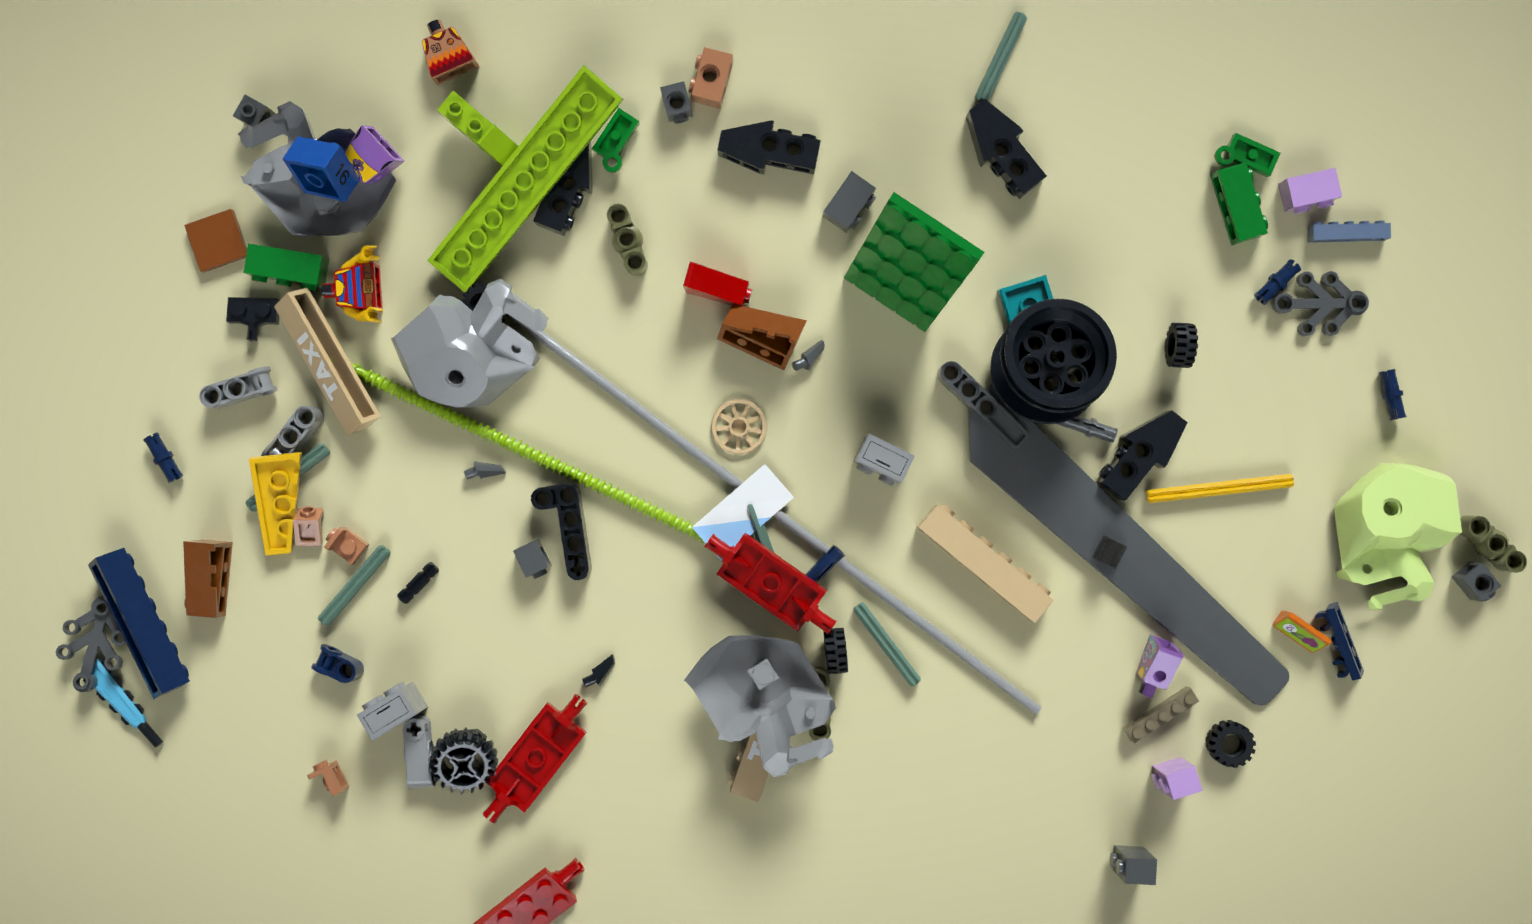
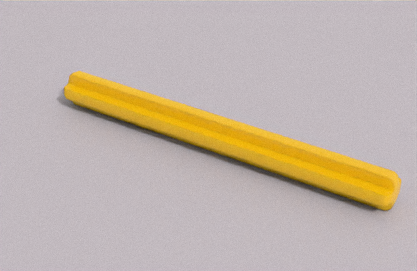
[1145,474,1294,503]

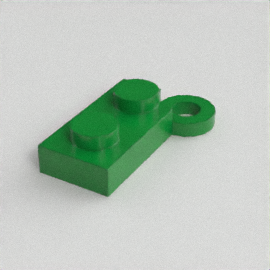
[592,108,640,173]
[1214,133,1281,177]

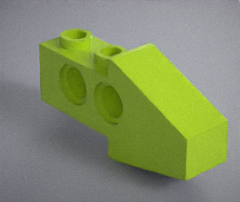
[437,91,518,167]

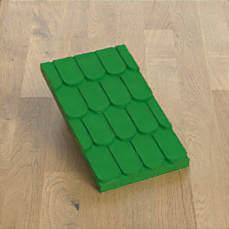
[844,192,985,332]

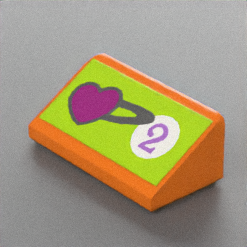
[1273,611,1332,653]

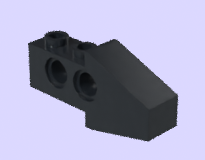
[966,99,1047,199]
[717,120,821,175]
[533,141,592,236]
[1097,410,1188,501]

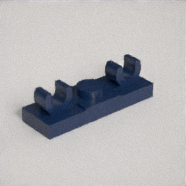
[1315,602,1364,681]

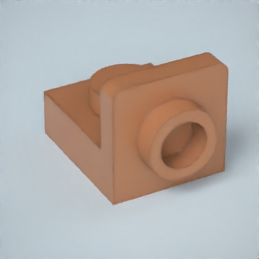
[293,506,324,546]
[324,527,369,565]
[307,760,349,797]

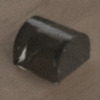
[1092,535,1127,569]

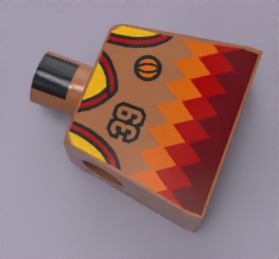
[422,20,480,85]

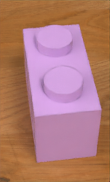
[1278,168,1342,214]
[1151,757,1203,800]

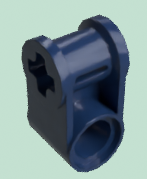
[311,644,364,683]

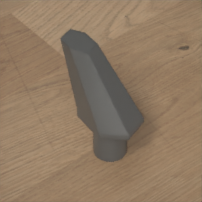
[792,340,825,371]
[464,461,506,480]

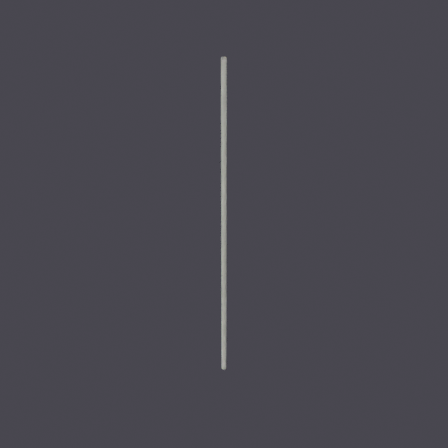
[507,314,1041,715]

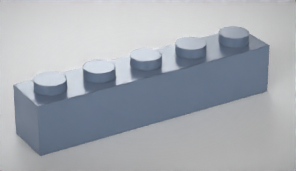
[1307,221,1391,243]

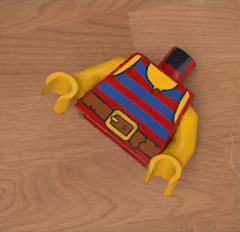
[321,245,383,324]

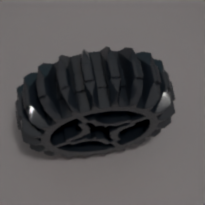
[429,727,498,795]

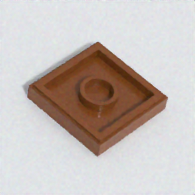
[184,209,247,273]

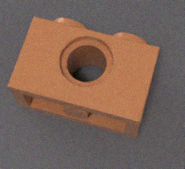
[688,47,733,109]

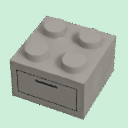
[853,434,915,486]
[357,682,428,741]

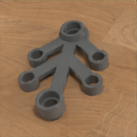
[1271,271,1369,336]
[56,596,126,692]

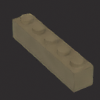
[1122,686,1199,744]

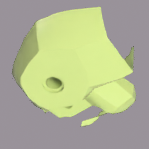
[1334,463,1462,611]

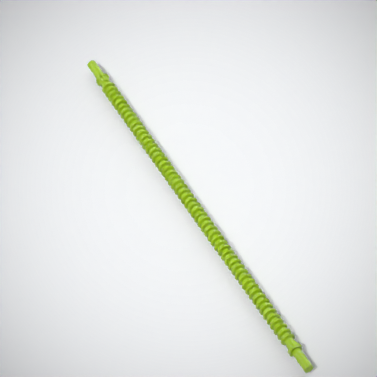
[330,358,704,543]

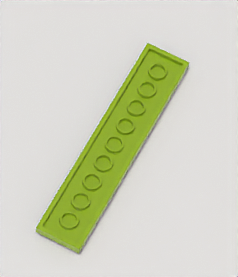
[427,65,624,292]

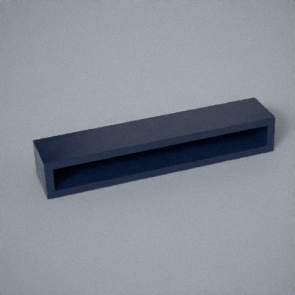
[88,548,190,699]

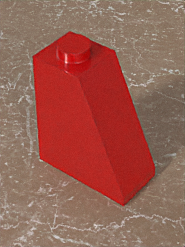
[683,262,752,306]

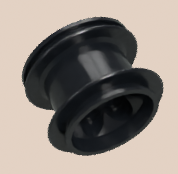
[990,299,1117,424]

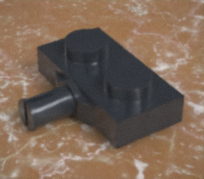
[226,297,280,341]

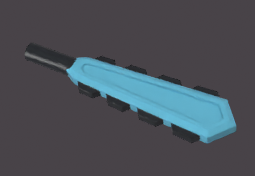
[83,659,164,748]

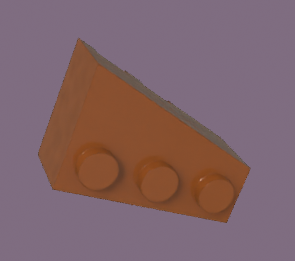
[717,304,807,370]
[183,540,233,618]

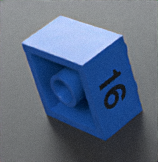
[283,136,360,202]

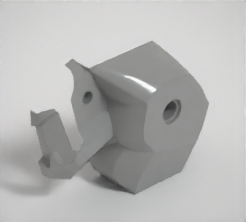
[238,102,396,236]
[391,279,548,408]
[684,635,836,777]

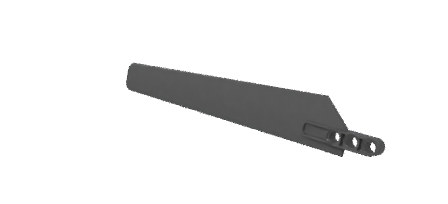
[937,361,1290,706]

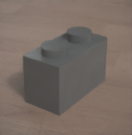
[822,171,876,233]
[1110,845,1157,885]

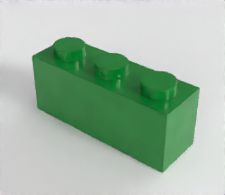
[1210,162,1268,246]
[243,243,329,291]

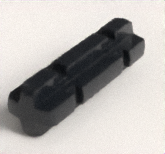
[397,562,439,604]

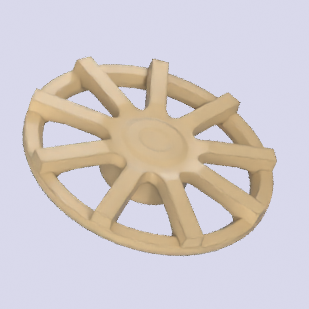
[711,399,767,454]

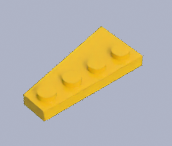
[249,452,302,556]

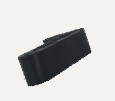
[531,484,592,580]

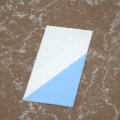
[692,464,794,561]

